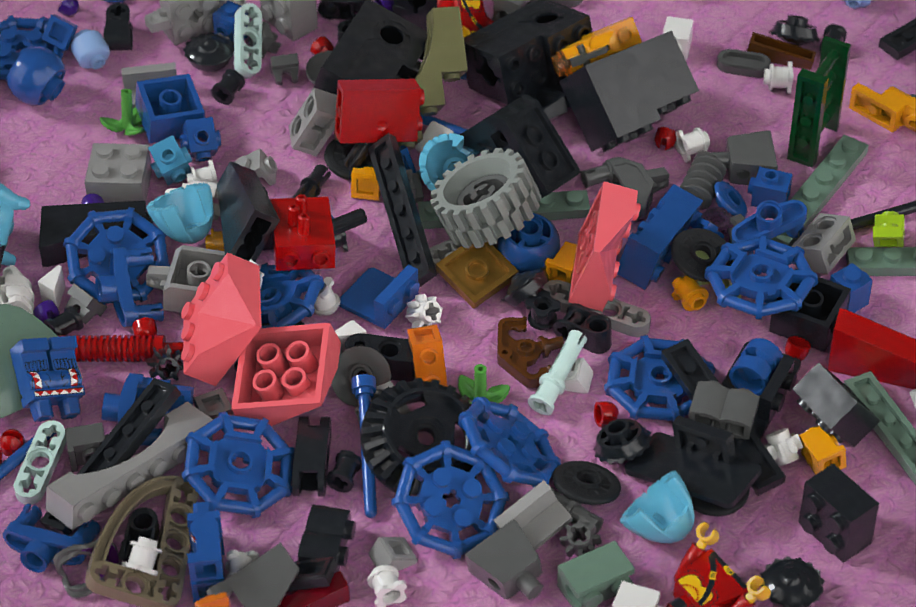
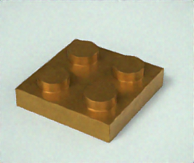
[436,242,519,309]

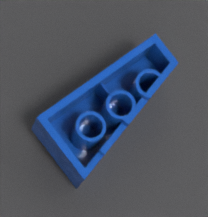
[618,184,703,290]

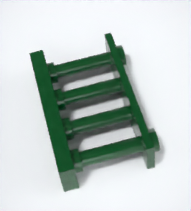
[787,36,851,168]

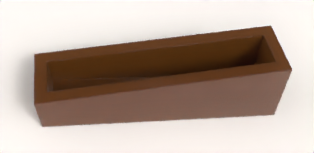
[747,32,817,70]

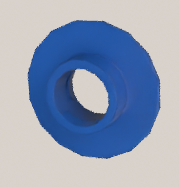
[714,181,748,217]

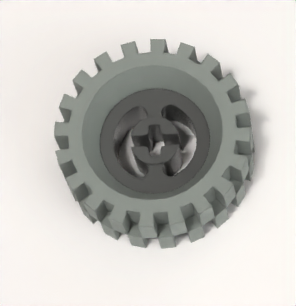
[430,148,541,248]

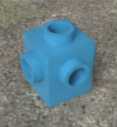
[148,135,193,186]

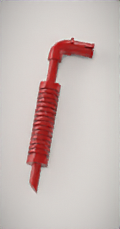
[58,335,183,362]

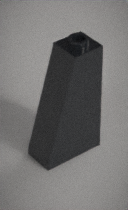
[217,161,280,262]
[39,201,153,267]

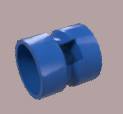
[729,338,783,396]

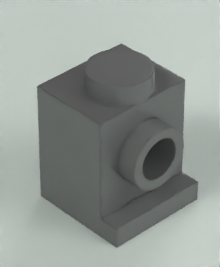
[65,422,109,472]

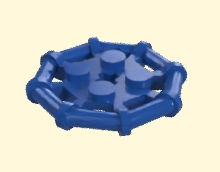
[0,15,64,80]
[63,207,171,306]
[704,235,818,320]
[259,263,324,328]
[604,335,716,422]
[458,396,561,488]
[181,411,295,519]
[391,440,510,559]

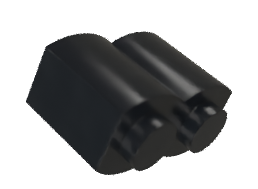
[297,504,356,573]

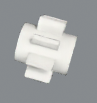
[405,294,443,328]
[764,428,804,466]

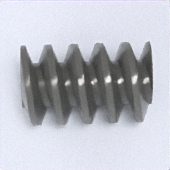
[680,151,726,210]

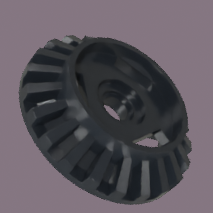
[360,378,479,499]

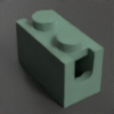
[557,541,635,607]

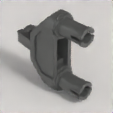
[580,157,670,220]

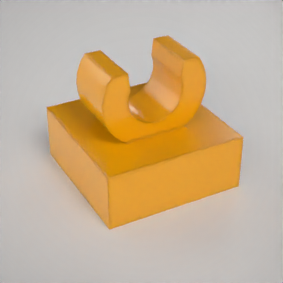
[351,166,381,201]

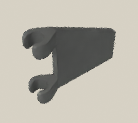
[207,543,299,607]

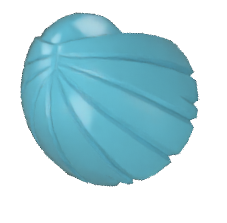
[419,133,473,191]
[146,183,214,244]
[620,471,695,544]

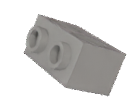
[289,88,337,156]
[792,213,856,274]

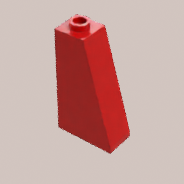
[828,308,916,389]

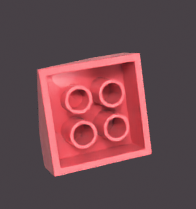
[568,181,641,312]
[181,252,262,386]
[231,323,341,426]

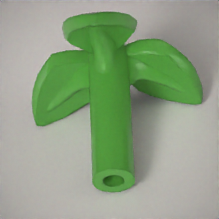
[100,89,145,135]
[458,364,510,404]

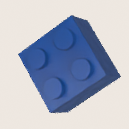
[135,74,205,144]

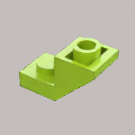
[873,211,905,247]

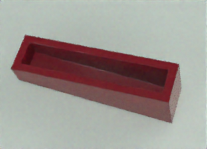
[279,570,350,607]

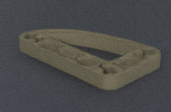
[85,475,199,607]

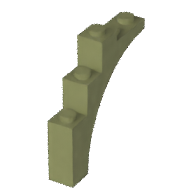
[334,6,468,150]

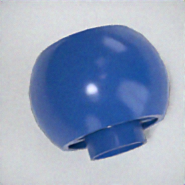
[7,46,65,105]
[497,213,561,273]

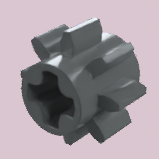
[560,519,602,558]

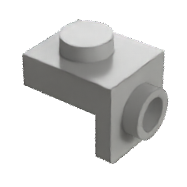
[234,149,277,186]

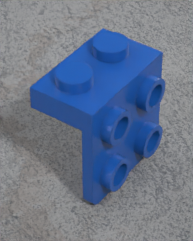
[339,264,420,329]

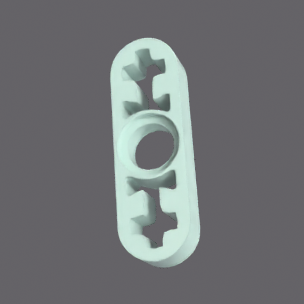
[234,3,262,79]
[14,420,66,505]

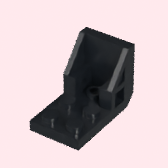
[459,95,581,198]

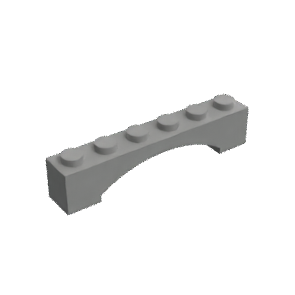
[46,402,213,530]

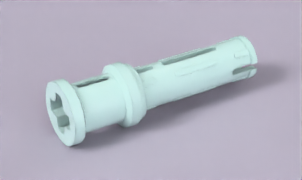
[528,330,587,415]

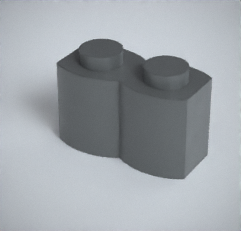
[688,381,760,439]

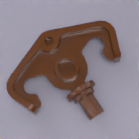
[497,316,564,389]

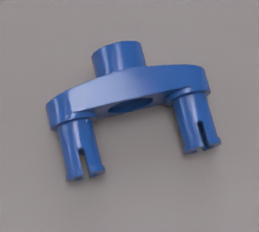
[731,200,807,255]
[95,247,164,327]
[101,373,171,446]
[2,504,101,573]

